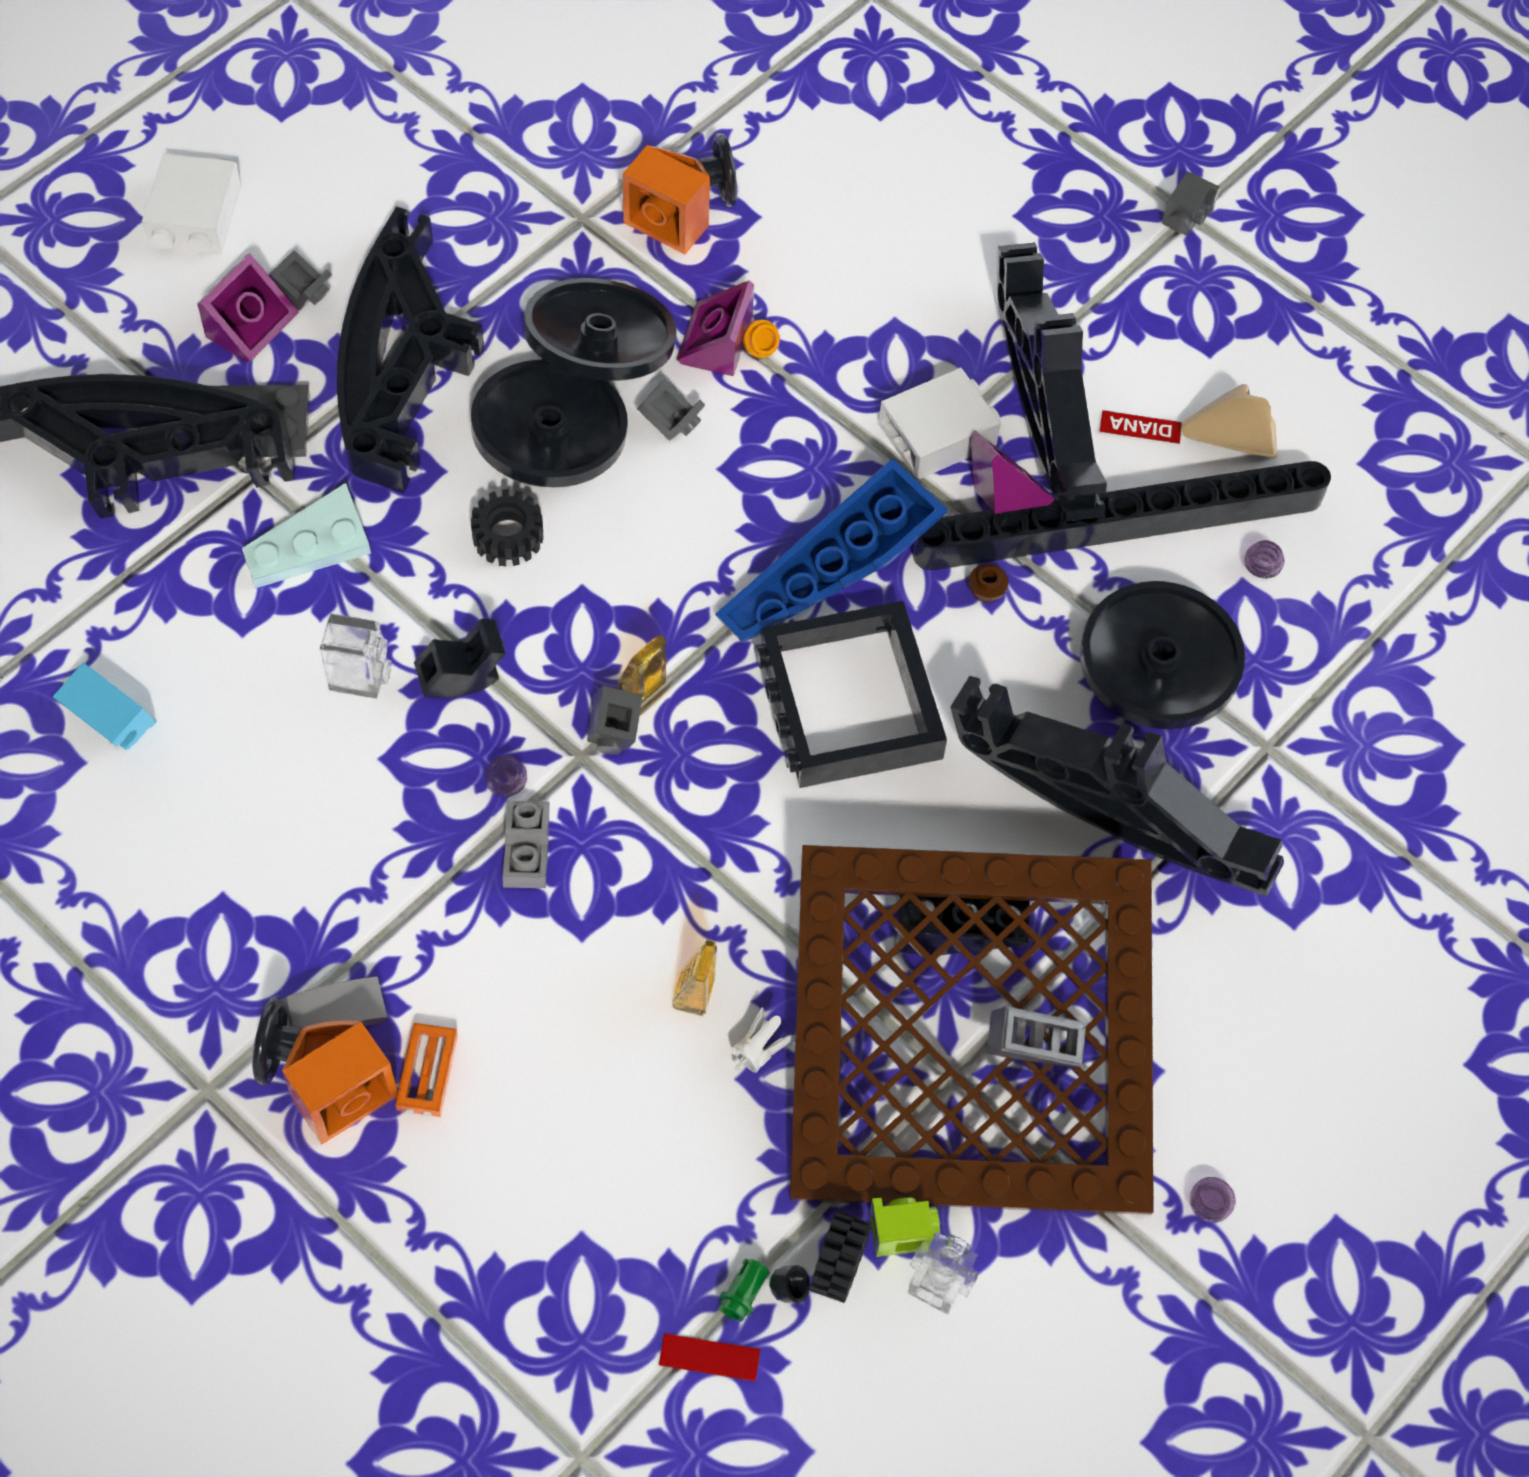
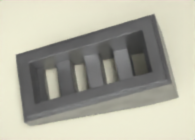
[987,1006,1086,1068]

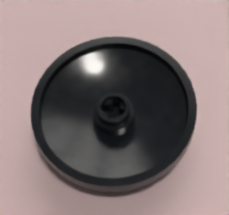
[523,278,677,381]
[471,359,628,487]
[1080,581,1245,729]

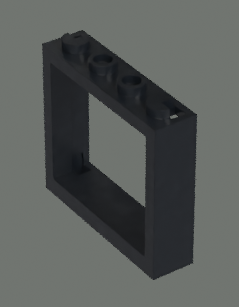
[755,601,947,788]

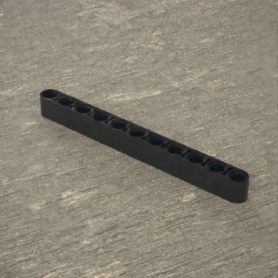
[913,461,1331,570]

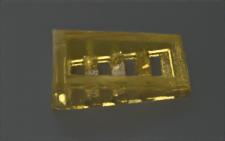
[617,634,666,704]
[672,940,717,1016]

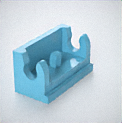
[53,662,156,750]

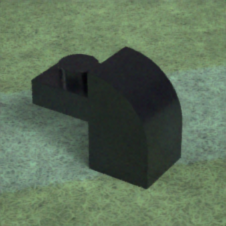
[414,618,506,698]

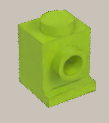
[869,1198,940,1257]

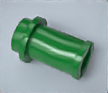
[719,1258,770,1322]

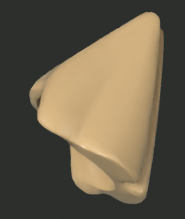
[1181,384,1277,458]

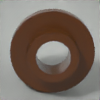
[968,564,1009,603]

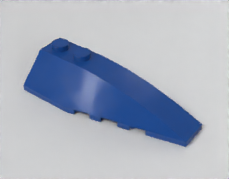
[715,458,948,643]

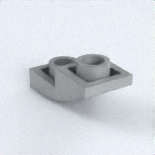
[503,801,550,888]
[284,976,387,1028]

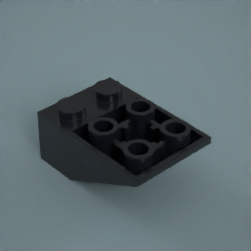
[894,895,1030,955]

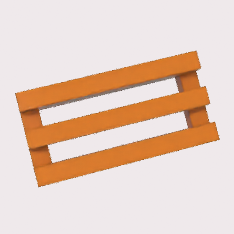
[395,1023,458,1117]

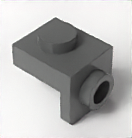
[269,250,333,311]
[636,379,705,441]

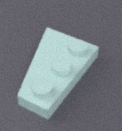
[242,483,371,589]

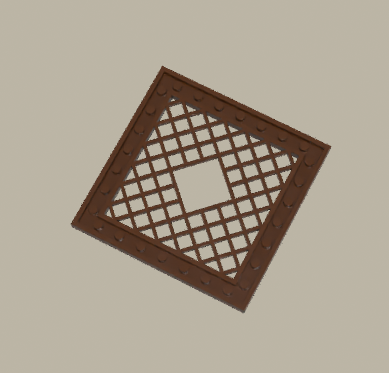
[790,845,1154,1215]

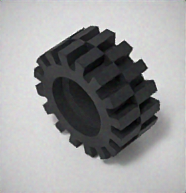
[470,489,544,567]
[809,1211,872,1303]

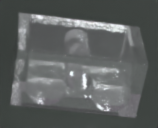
[319,613,392,699]

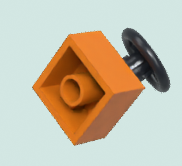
[622,133,737,255]
[252,996,398,1145]

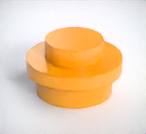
[743,319,780,358]

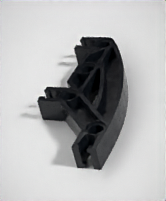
[337,206,484,493]
[997,242,1107,521]
[0,374,295,519]
[950,675,1284,896]

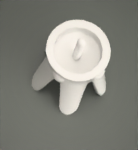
[732,1007,795,1073]

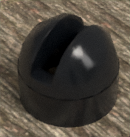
[769,1265,810,1303]

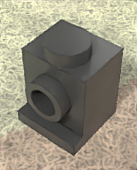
[1162,171,1220,236]
[587,686,643,755]

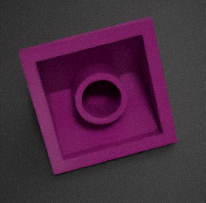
[197,253,299,362]
[677,280,754,376]
[971,432,1054,514]

